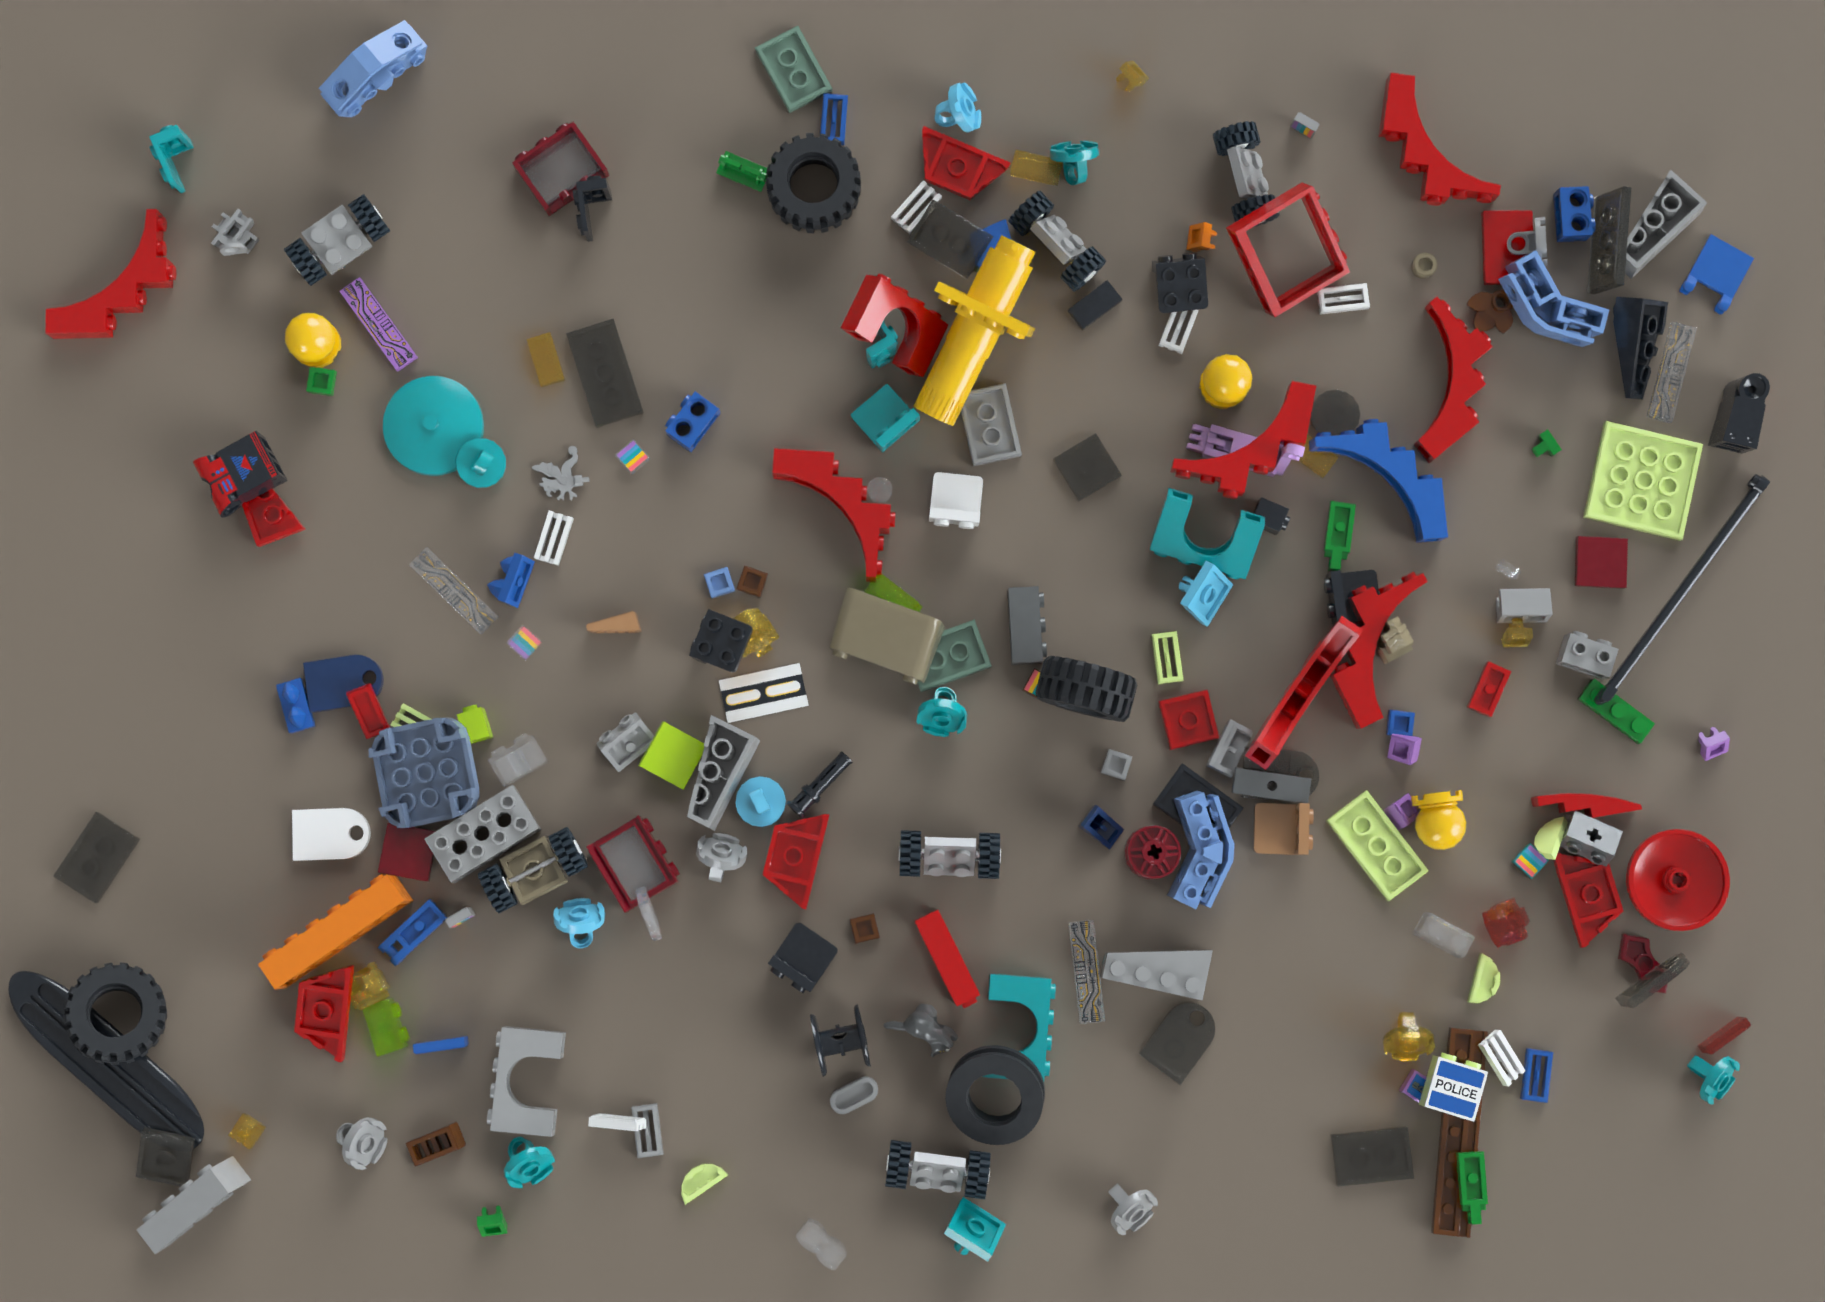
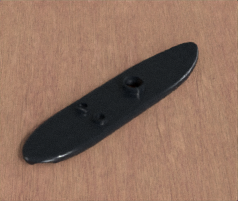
[8,971,204,1150]

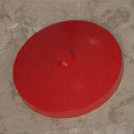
[1626,829,1730,931]

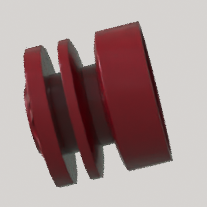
[1124,825,1181,879]

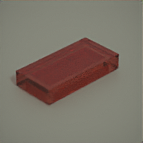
[1697,1016,1751,1055]

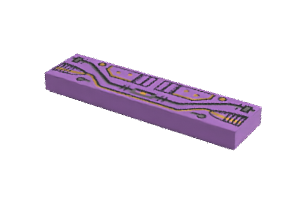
[340,277,418,372]

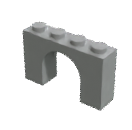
[487,1026,566,1137]

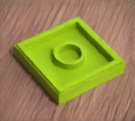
[638,721,704,790]

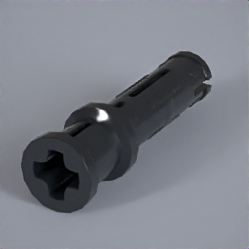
[786,751,853,819]

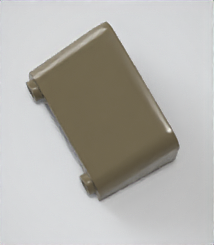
[829,588,945,685]

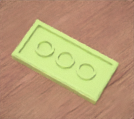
[1326,790,1429,901]

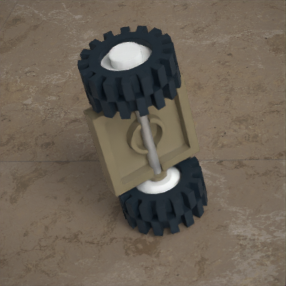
[478,827,588,913]

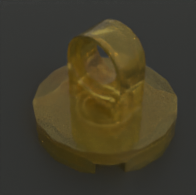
[1383,1012,1435,1061]

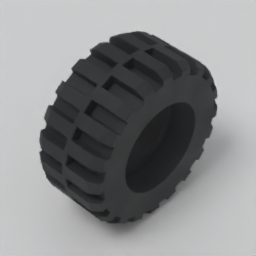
[766,133,861,234]
[1035,656,1138,722]
[63,962,167,1065]

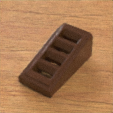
[406,1122,466,1167]

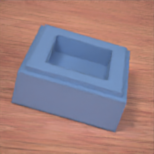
[703,567,735,599]

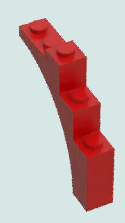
[1379,72,1501,206]
[45,209,177,339]
[1413,296,1493,463]
[1170,381,1316,499]
[772,448,896,583]
[1330,571,1428,729]
[1245,616,1363,770]

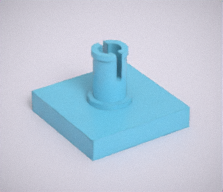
[1179,561,1233,627]

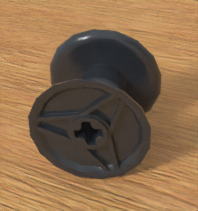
[810,1004,871,1077]

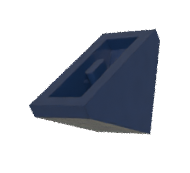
[1078,805,1125,850]

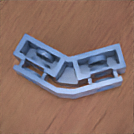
[319,20,427,117]
[1498,250,1609,347]
[1167,791,1234,909]

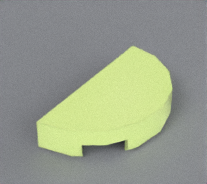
[1534,817,1568,860]
[1467,953,1500,1003]
[681,1164,728,1205]

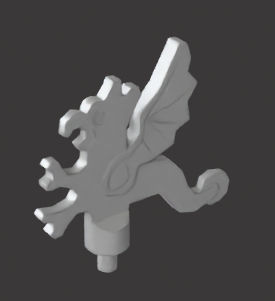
[532,446,590,501]

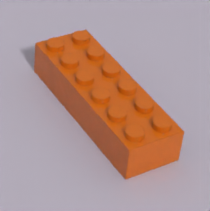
[258,874,414,990]

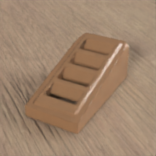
[586,611,642,633]

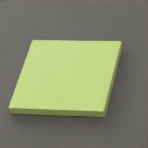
[1583,421,1703,541]

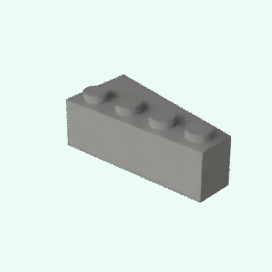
[1613,170,1707,279]
[687,715,760,831]

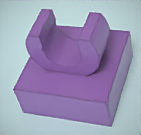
[1698,727,1730,761]

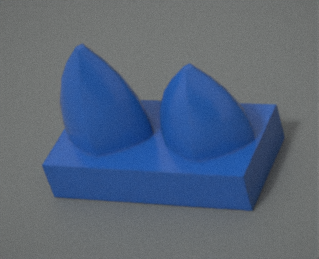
[487,553,535,608]
[276,678,316,734]

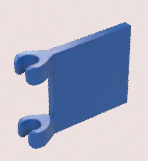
[1679,234,1754,315]

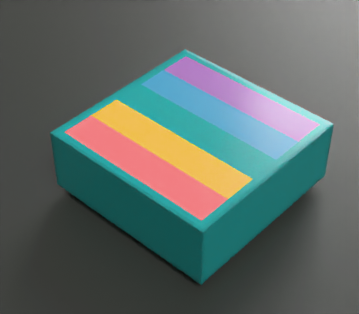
[1511,843,1549,879]

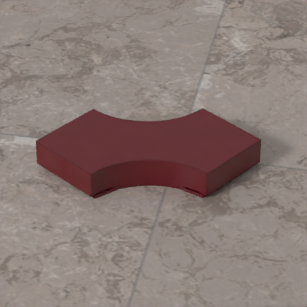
[1618,934,1670,994]

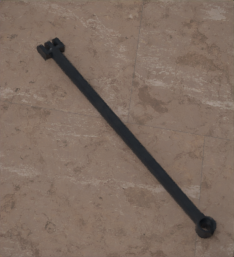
[1594,474,1770,705]

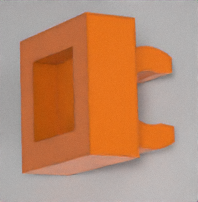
[1186,222,1217,252]

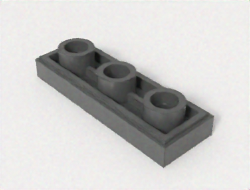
[1232,767,1312,803]

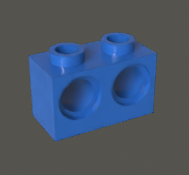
[1553,186,1595,242]
[665,391,721,452]

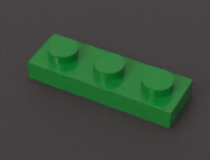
[1577,678,1655,744]

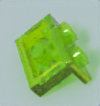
[362,998,410,1057]

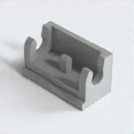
[1496,588,1553,623]
[1206,719,1253,778]

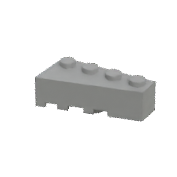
[1100,950,1213,1000]
[137,1156,251,1254]

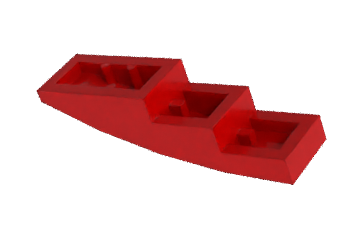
[1531,793,1642,818]

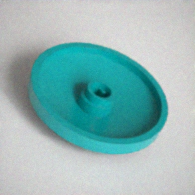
[383,376,484,476]

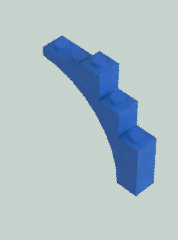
[1309,419,1448,543]

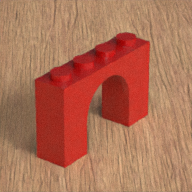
[840,274,949,377]

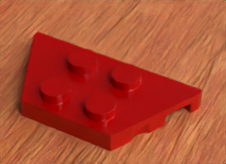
[922,126,1011,200]
[763,814,830,910]
[1553,853,1624,948]
[294,965,354,1062]

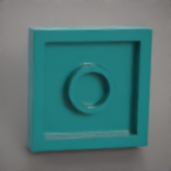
[944,1197,1006,1262]

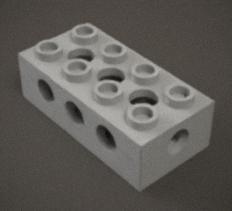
[425,785,541,884]

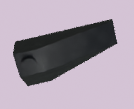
[1613,297,1668,400]

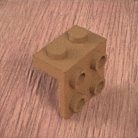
[1253,803,1314,855]

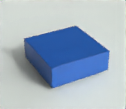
[1386,710,1415,736]

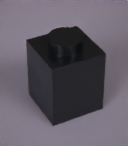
[1253,497,1290,535]

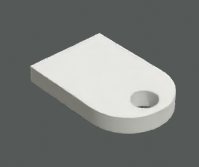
[292,808,371,861]

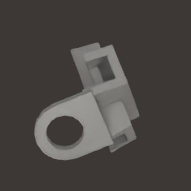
[211,209,259,256]

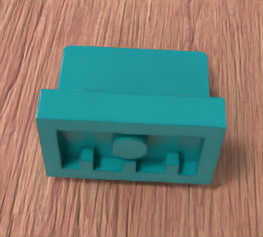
[851,384,920,453]

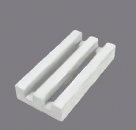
[891,180,942,234]
[1317,283,1370,315]
[1159,310,1199,355]
[534,510,574,566]
[1478,1029,1525,1087]
[588,1113,646,1131]

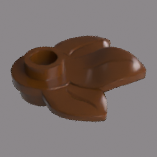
[1467,290,1513,334]

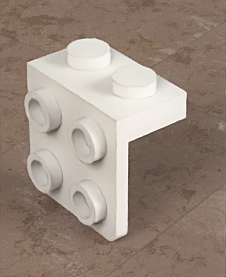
[929,472,983,529]

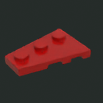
[242,489,306,547]

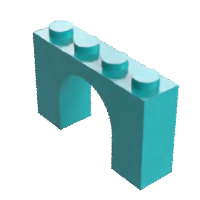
[1150,488,1265,579]
[982,973,1056,1082]

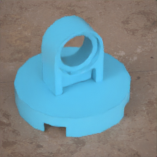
[934,83,981,132]
[735,776,786,827]
[553,898,605,948]

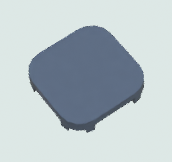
[369,718,479,828]

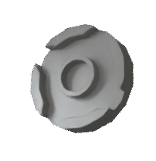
[1507,217,1548,267]
[696,833,747,883]
[336,1117,388,1170]
[1108,1183,1158,1235]

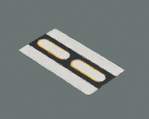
[719,663,809,723]

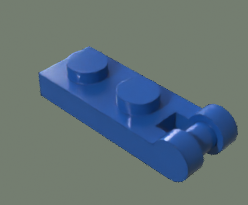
[378,899,448,966]

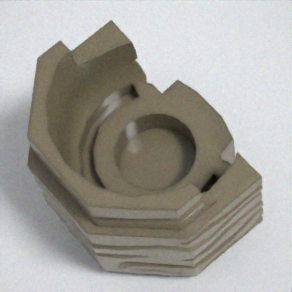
[1377,616,1414,664]

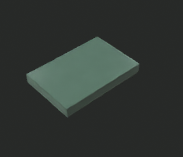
[755,26,832,113]
[917,619,992,692]

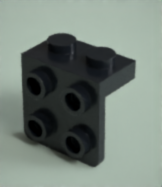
[573,176,612,242]
[1152,253,1208,313]
[1324,570,1379,625]
[689,609,753,673]
[768,923,838,993]

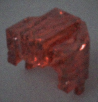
[1482,897,1530,948]

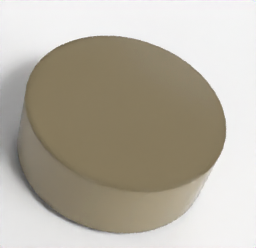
[1411,252,1438,279]

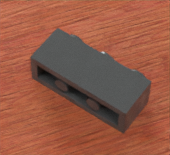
[1007,586,1047,665]

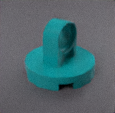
[1050,141,1099,185]
[455,438,506,488]
[916,687,967,737]
[1687,1055,1740,1105]
[504,1137,555,1188]

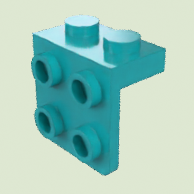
[149,125,194,193]
[866,320,898,369]

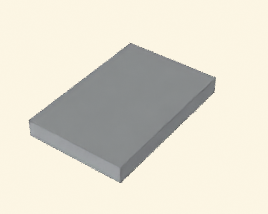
[961,383,1022,467]

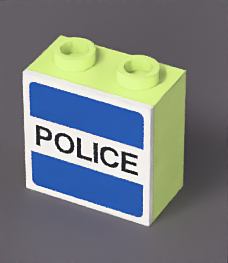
[1419,1053,1488,1122]

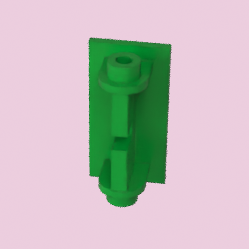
[716,151,767,192]

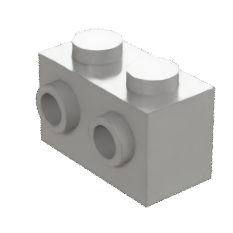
[1555,631,1619,679]

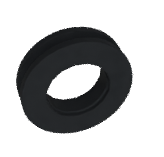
[945,1045,1045,1145]

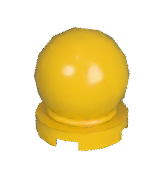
[285,313,341,368]
[1199,354,1253,409]
[1411,790,1466,850]

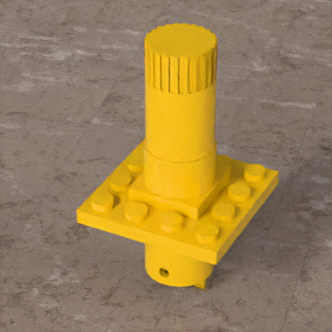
[913,235,1036,426]

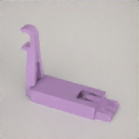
[1186,424,1305,477]

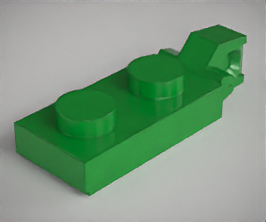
[1323,501,1356,571]
[1456,1151,1488,1225]

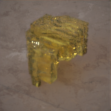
[733,608,780,658]
[351,962,390,1011]

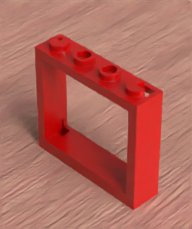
[1226,182,1350,317]
[914,910,980,1009]

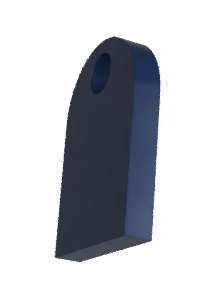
[303,655,384,713]

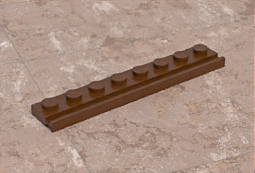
[1431,1027,1488,1238]

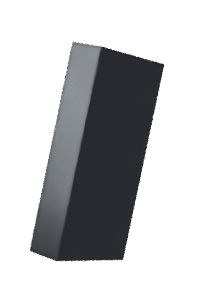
[1068,280,1122,330]

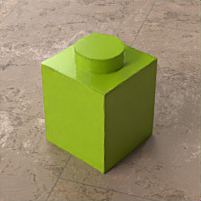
[457,705,493,744]

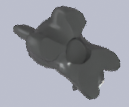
[884,1004,958,1057]

